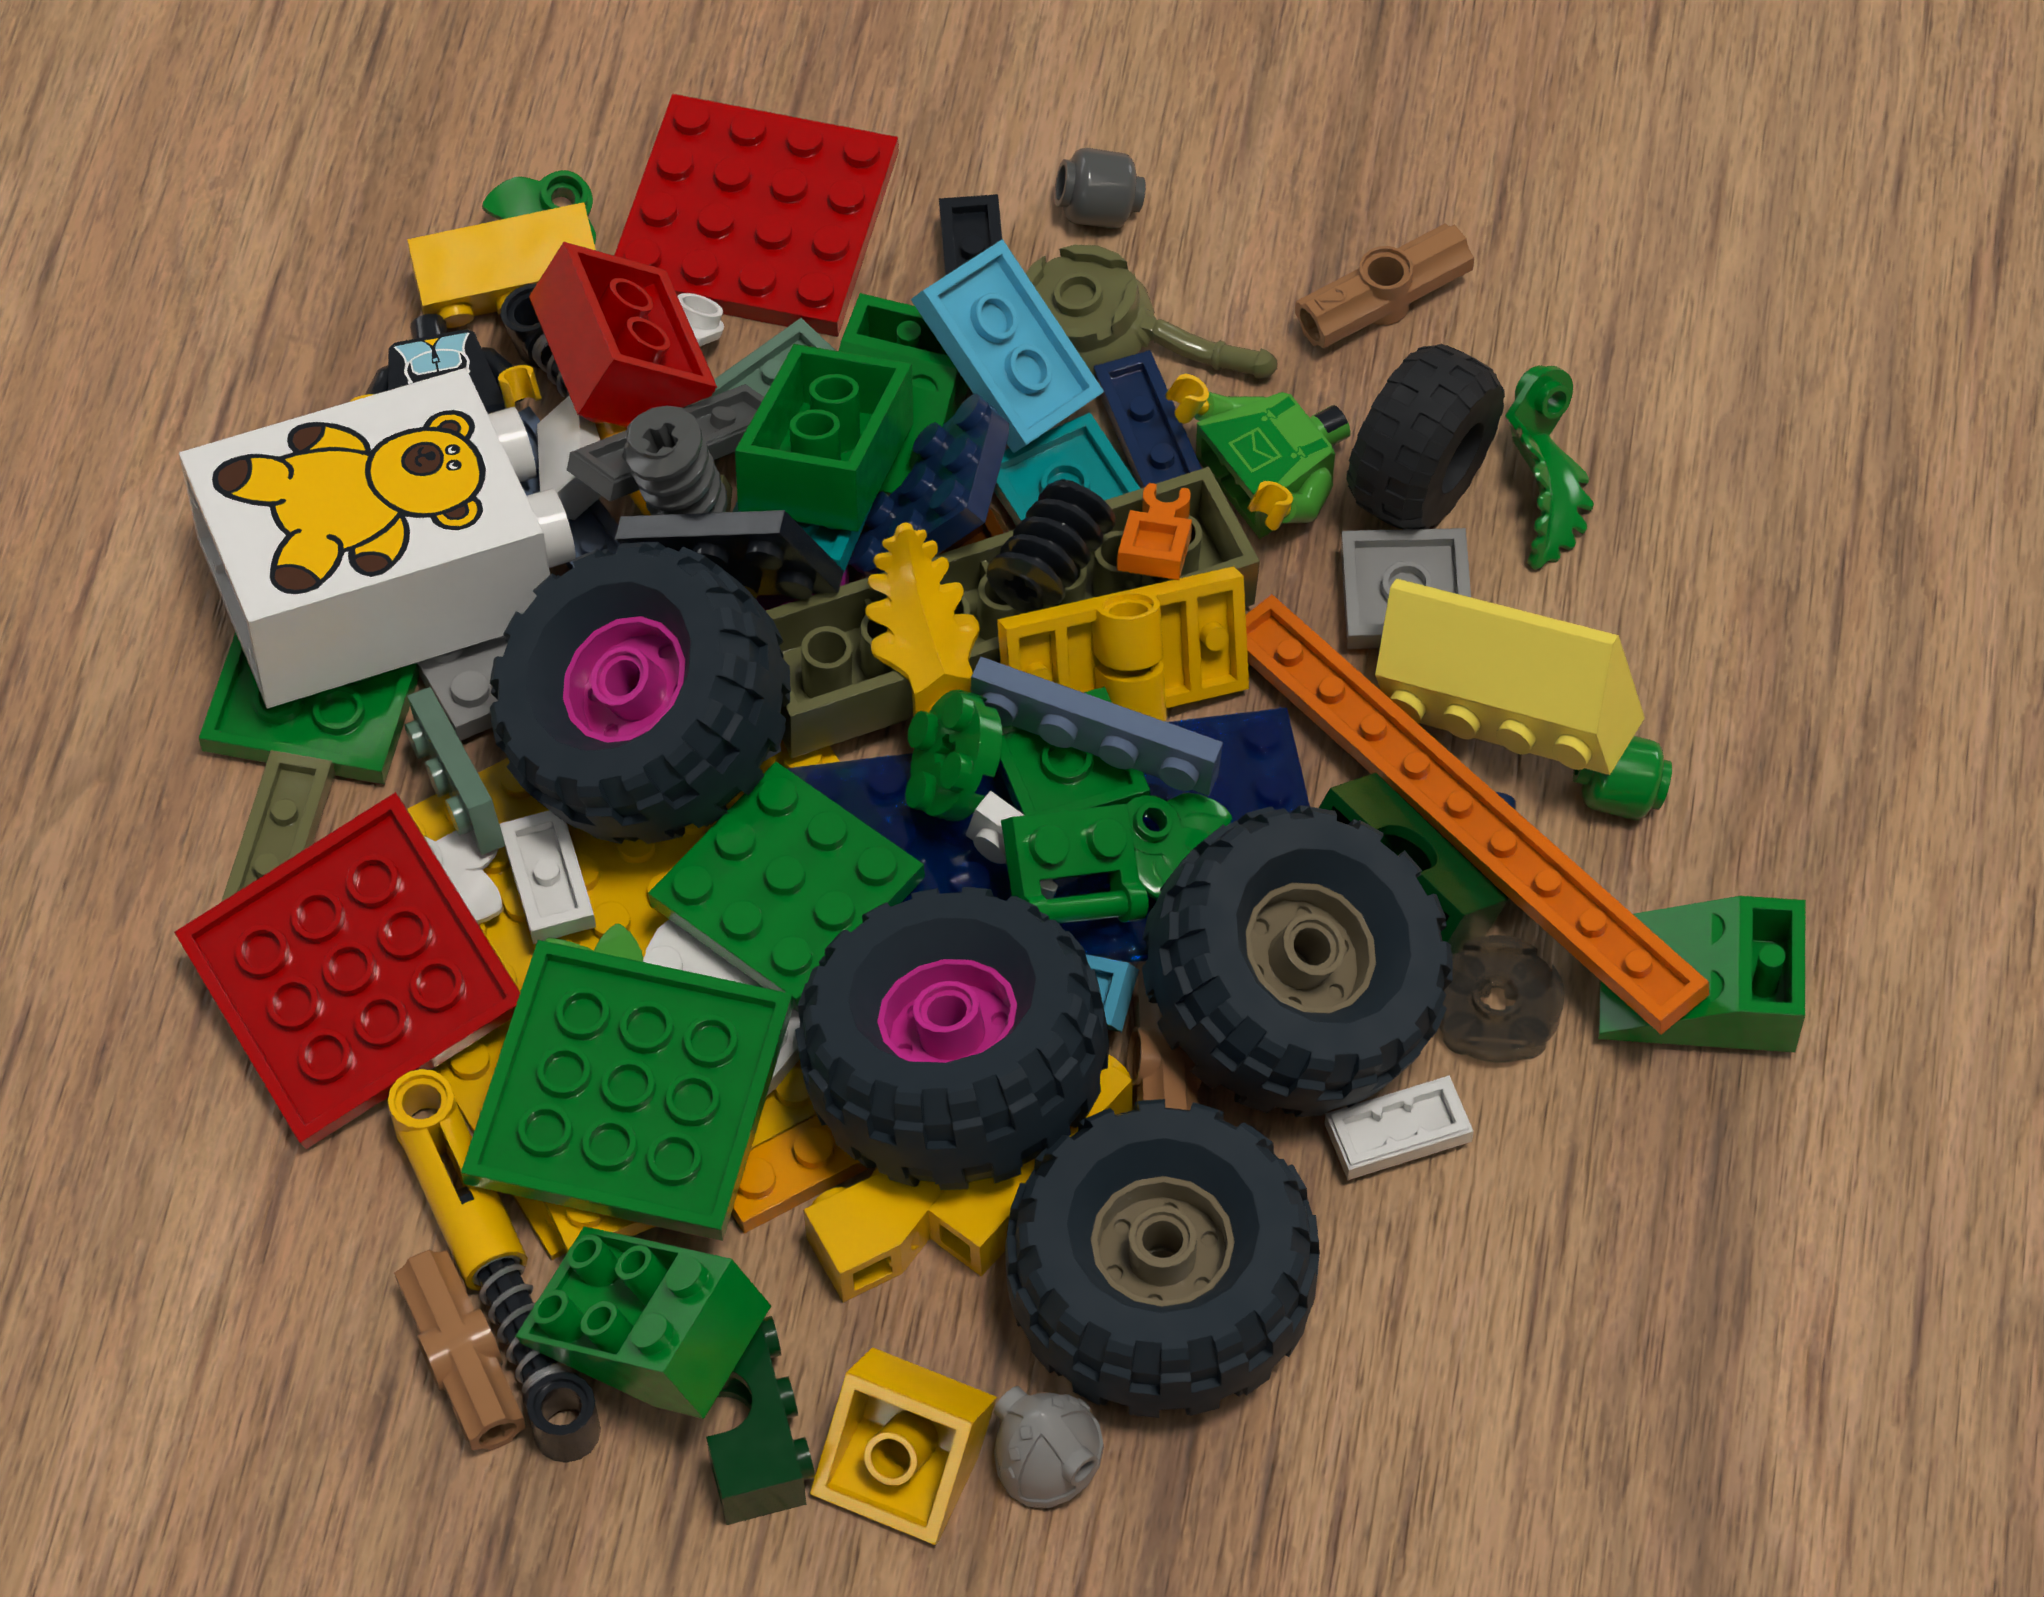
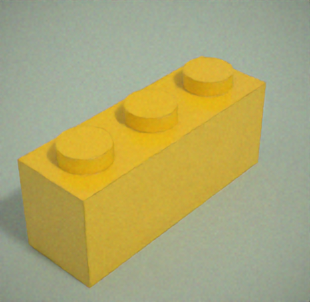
[407,202,596,328]

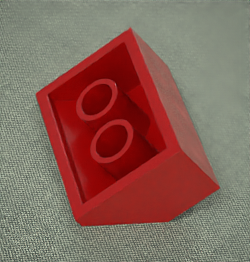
[529,242,717,427]

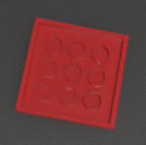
[614,94,899,337]
[174,792,521,1149]

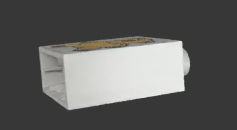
[179,368,576,708]

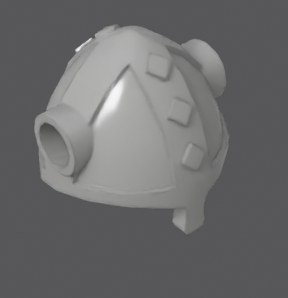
[994,1386,1104,1508]

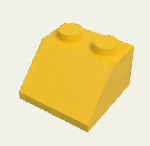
[810,1347,997,1545]

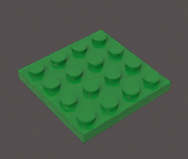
[461,940,794,1241]

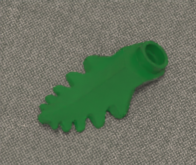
[1505,365,1594,570]

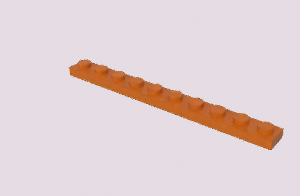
[1246,594,1709,1035]

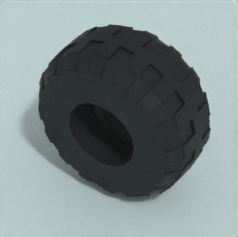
[1346,344,1505,530]

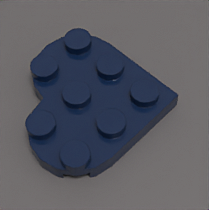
[848,394,1009,578]

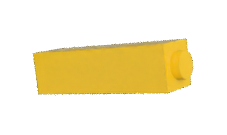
[929,1055,1132,1277]

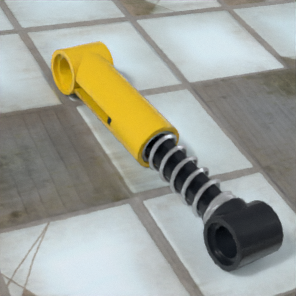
[388,1069,601,1463]

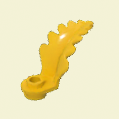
[865,522,980,717]

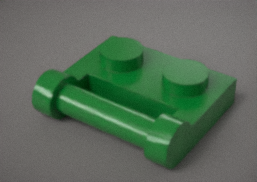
[1001,804,1149,924]

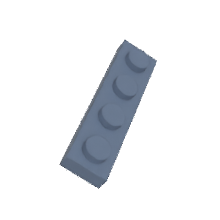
[970,657,1223,796]

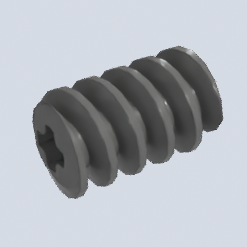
[626,405,728,515]

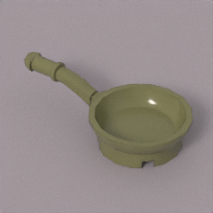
[1026,245,1278,378]

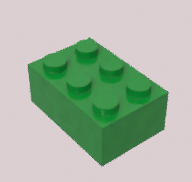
[735,344,913,532]

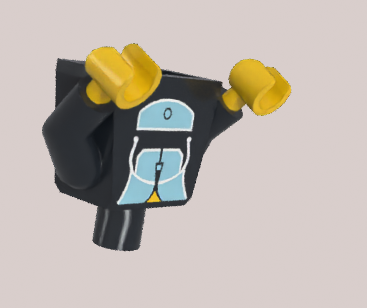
[350,314,542,414]

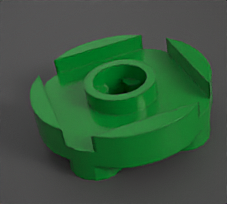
[905,690,1002,822]

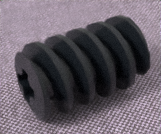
[986,479,1116,613]

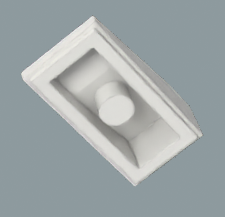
[537,395,601,520]

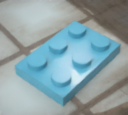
[911,239,1104,454]

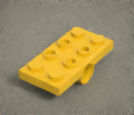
[997,566,1249,721]

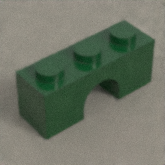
[1319,773,1509,955]
[706,1316,815,1525]

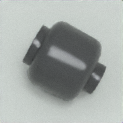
[1055,148,1146,229]

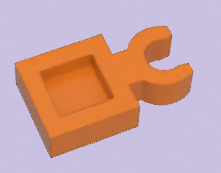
[1117,483,1192,580]

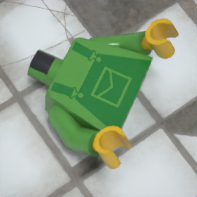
[1165,374,1351,539]

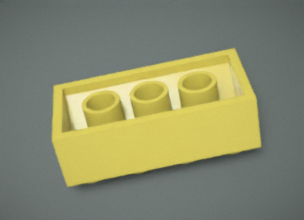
[1375,578,1645,775]

